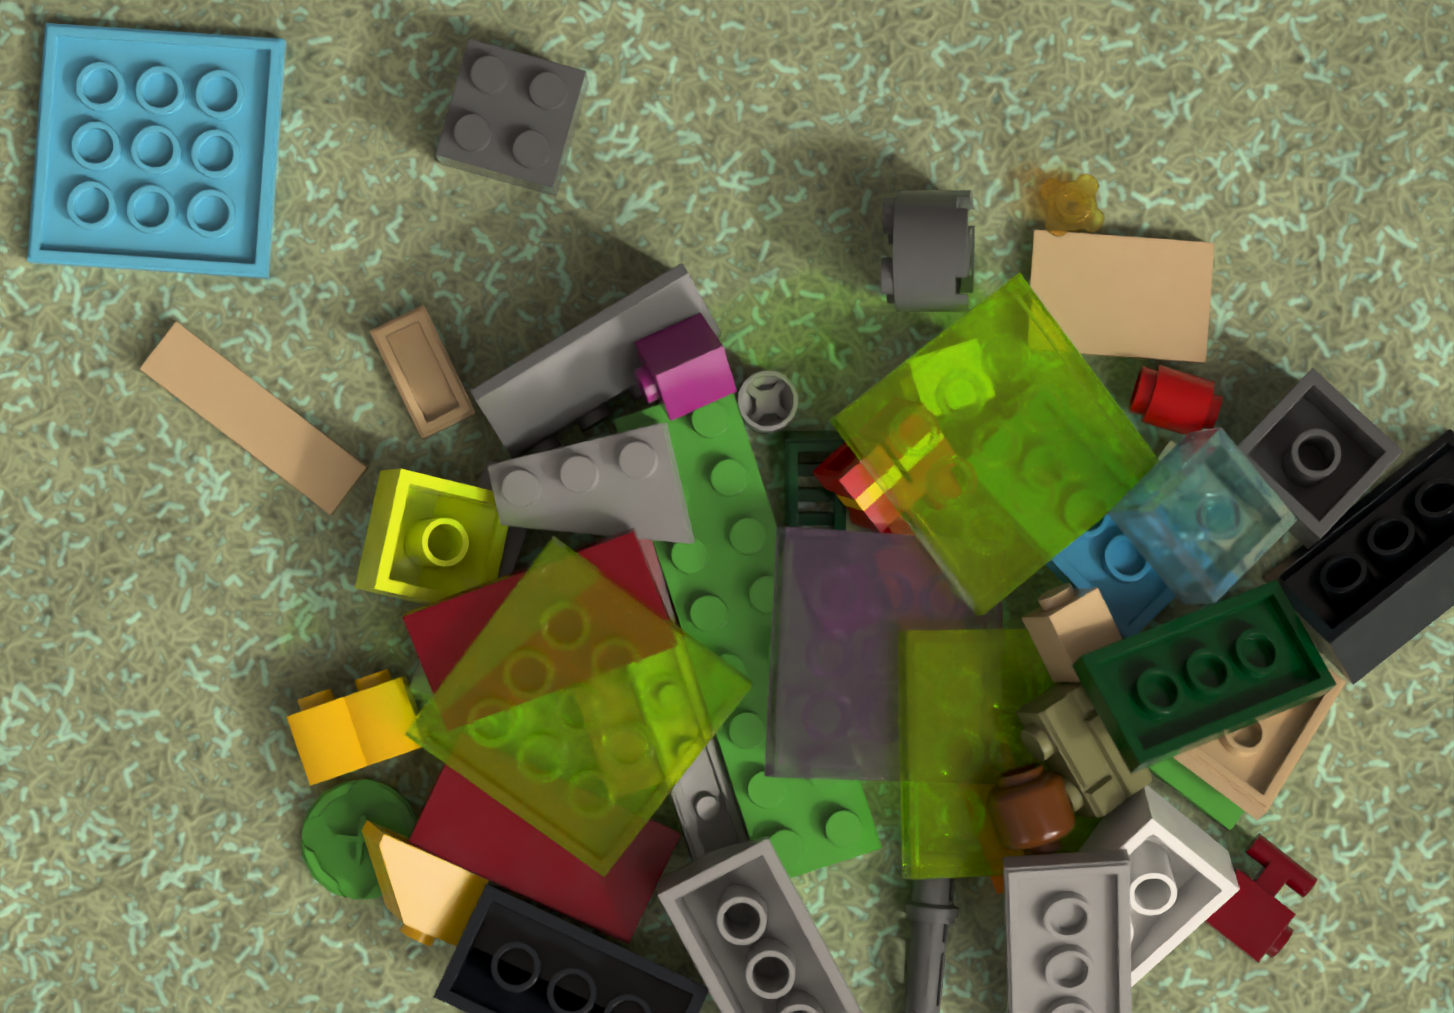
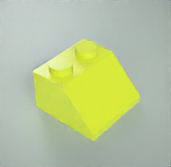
[355,468,509,604]

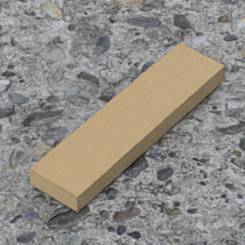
[139,321,369,516]

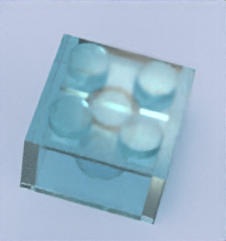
[1107,428,1297,604]

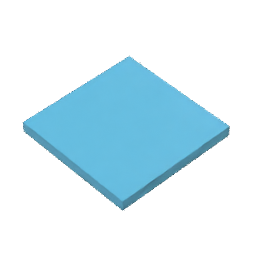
[27,23,286,279]

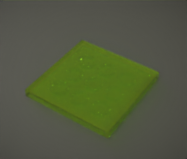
[830,272,1164,616]
[405,536,753,877]
[898,629,1107,880]

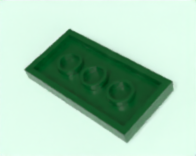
[1072,580,1337,774]

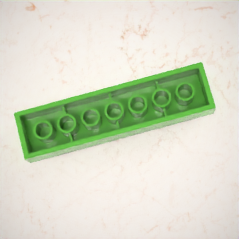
[613,393,882,878]

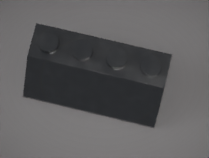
[1262,429,1454,685]
[433,884,709,1013]

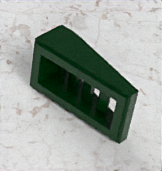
[783,430,846,558]

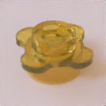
[1040,174,1105,237]

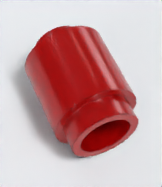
[1128,365,1223,439]

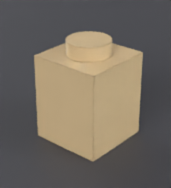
[1022,583,1123,682]

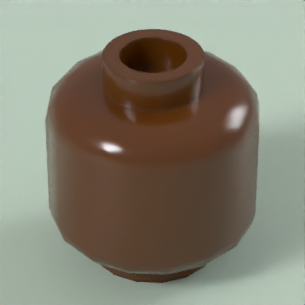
[986,763,1075,856]

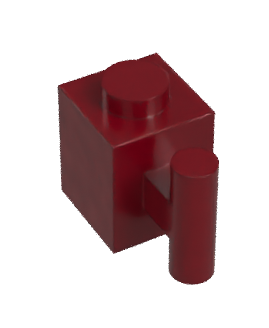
[1204,833,1318,963]

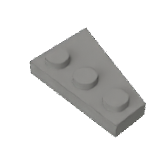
[487,423,695,544]

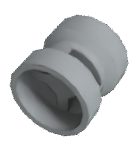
[738,371,798,434]

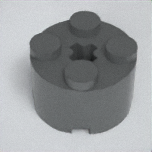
[881,190,975,312]

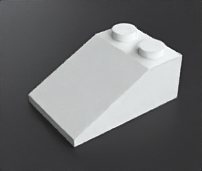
[1078,785,1240,987]

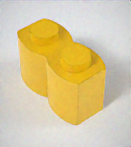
[286,668,430,786]

